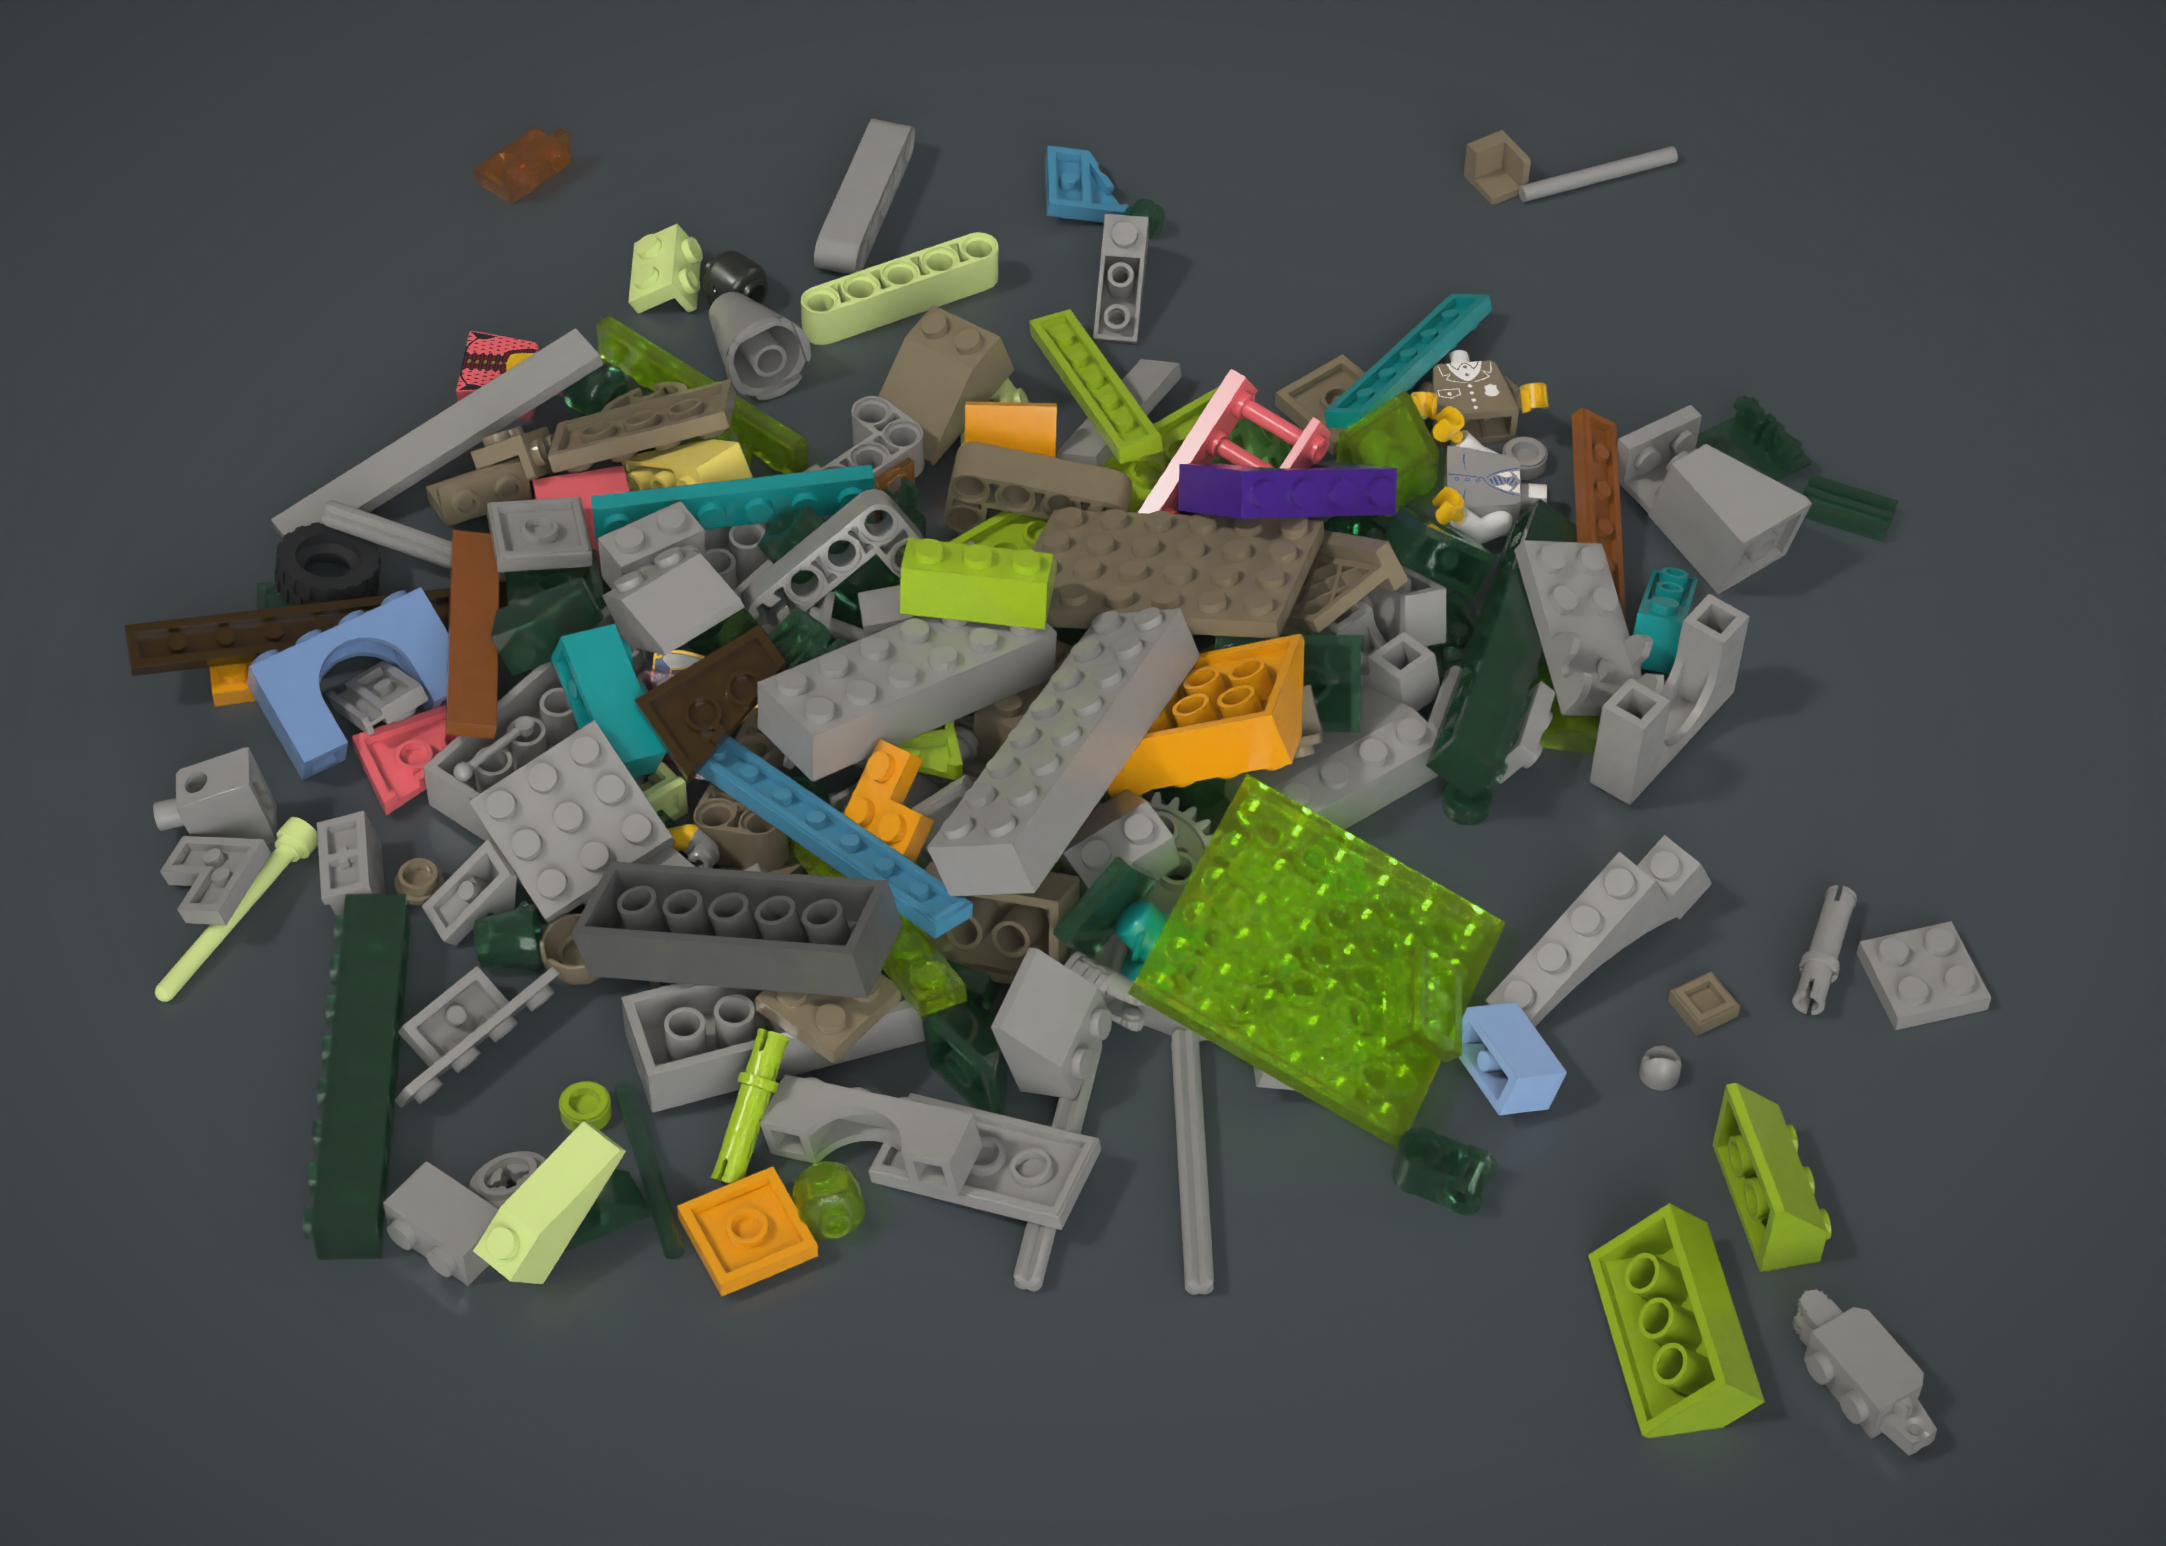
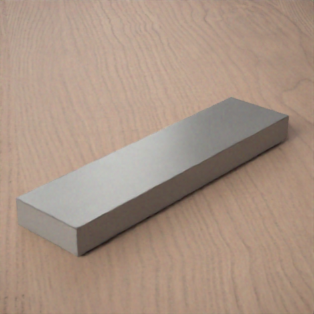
[1056,359,1182,467]

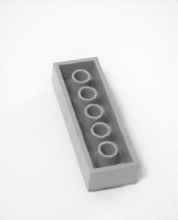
[757,616,1057,782]
[621,922,947,1113]

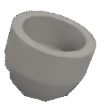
[1639,1045,1682,1091]

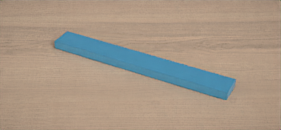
[698,736,973,939]

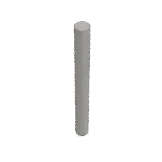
[1518,146,1678,202]

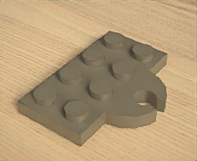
[548,379,736,473]

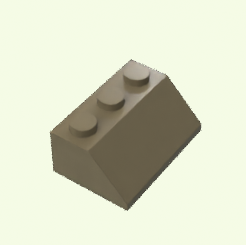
[918,861,1080,984]

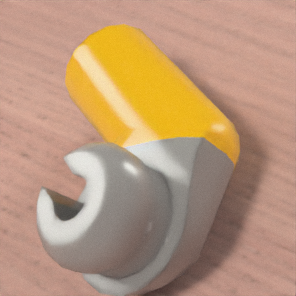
[668,824,720,868]

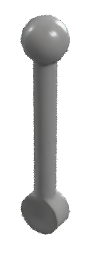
[453,716,535,781]

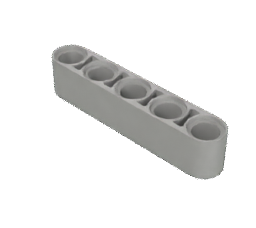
[814,119,915,275]

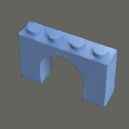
[247,587,448,780]

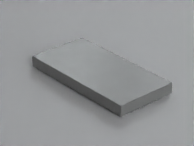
[868,1093,1102,1230]

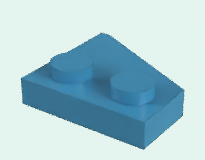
[1045,145,1131,223]

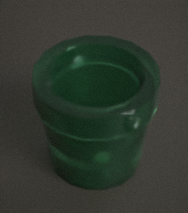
[474,901,544,972]

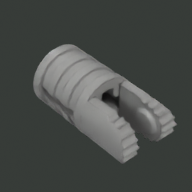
[1064,951,1153,1032]

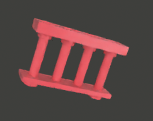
[1138,369,1332,519]

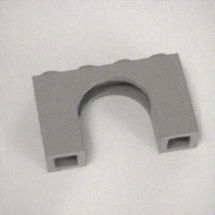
[1590,594,1750,805]

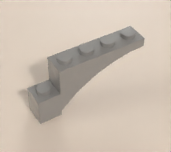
[1485,835,1712,1027]

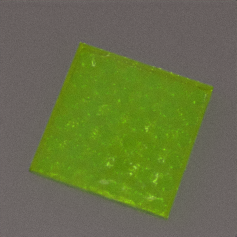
[1127,774,1506,1149]

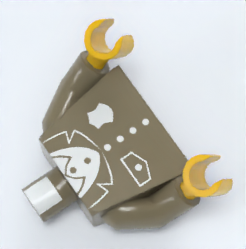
[1409,350,1549,448]

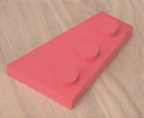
[352,705,458,816]

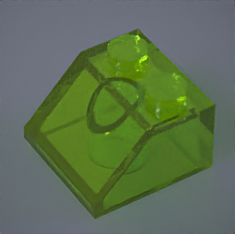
[1336,391,1439,527]

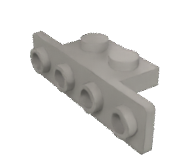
[394,966,560,1108]

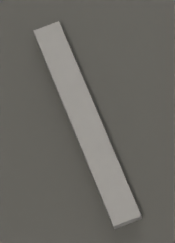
[271,328,603,538]

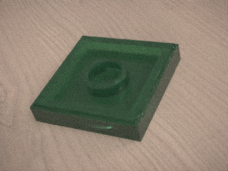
[1052,856,1160,957]

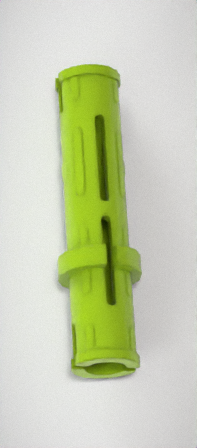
[710,1028,790,1184]

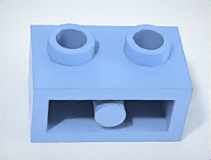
[1450,1002,1567,1115]

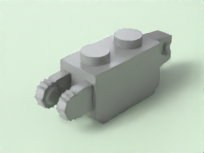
[1792,1289,1937,1455]

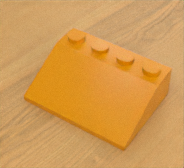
[1107,634,1305,797]

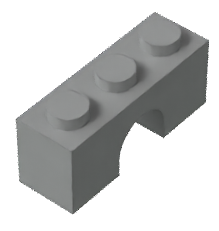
[1310,600,1440,712]

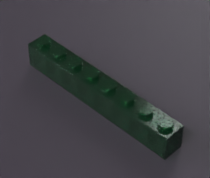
[1426,499,1577,799]
[304,894,412,1260]

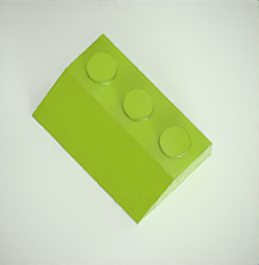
[900,538,1057,630]
[1712,1083,1831,1272]

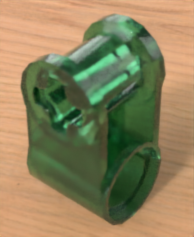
[1392,1127,1498,1215]

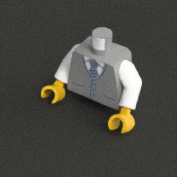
[1432,406,1547,544]

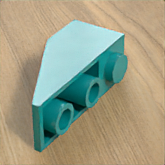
[1633,567,1698,675]

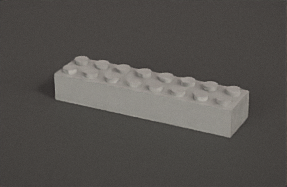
[927,607,1200,896]

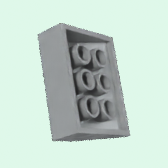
[1210,678,1444,862]

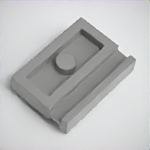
[326,660,429,735]

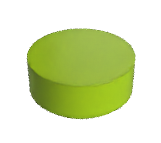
[559,1081,612,1131]

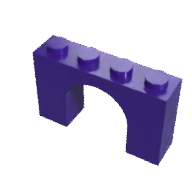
[1178,461,1397,519]

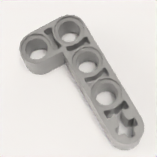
[796,396,924,532]
[742,489,924,635]

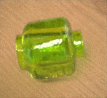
[792,1161,866,1240]

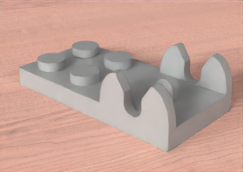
[1514,540,1664,716]

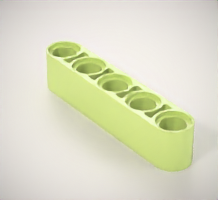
[801,232,999,345]

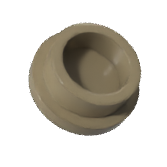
[394,858,445,905]

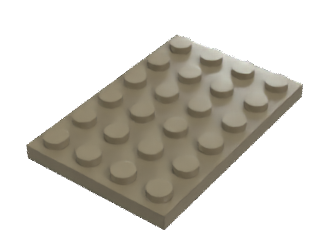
[1032,507,1325,639]

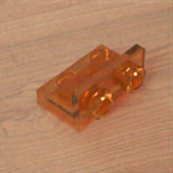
[473,127,572,205]

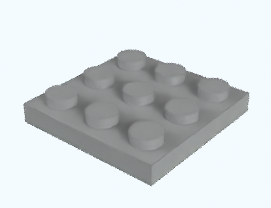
[469,720,676,924]

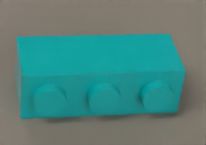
[551,624,666,778]

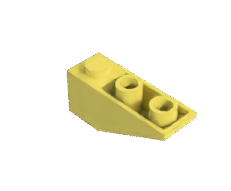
[621,439,753,492]

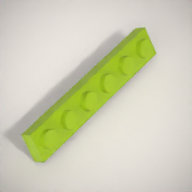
[1029,309,1163,464]

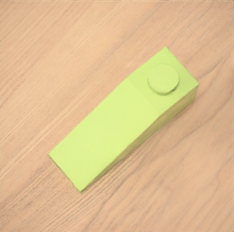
[473,1121,626,1284]

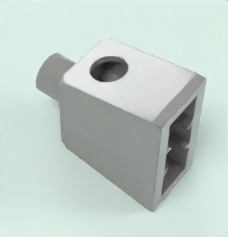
[153,747,277,844]

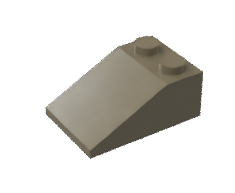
[878,305,1015,467]

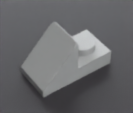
[422,839,517,946]

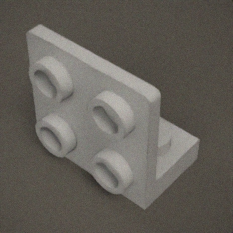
[1617,405,1702,514]

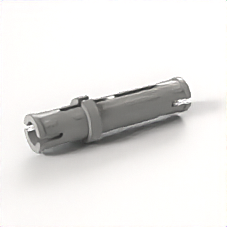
[1792,885,1857,1015]

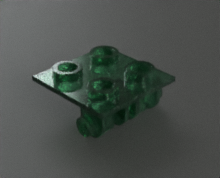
[1696,395,1812,481]

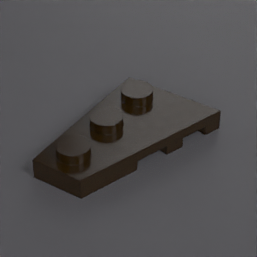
[635,624,787,783]

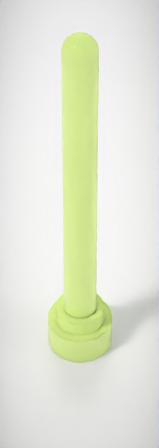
[155,817,318,1002]

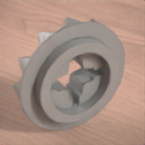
[469,1151,546,1209]

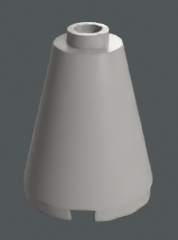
[709,292,811,400]

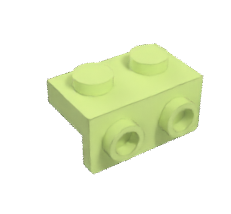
[628,224,703,314]

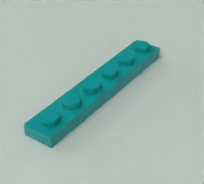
[1324,294,1493,433]
[591,465,875,542]

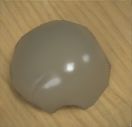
[539,913,601,985]

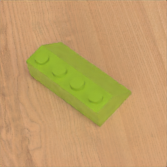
[1588,1203,1765,1438]

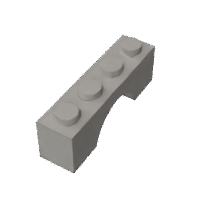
[760,1074,982,1195]

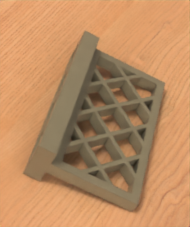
[1285,530,1409,633]

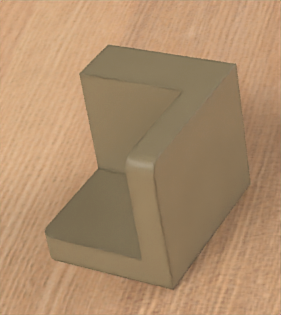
[1463,130,1531,205]

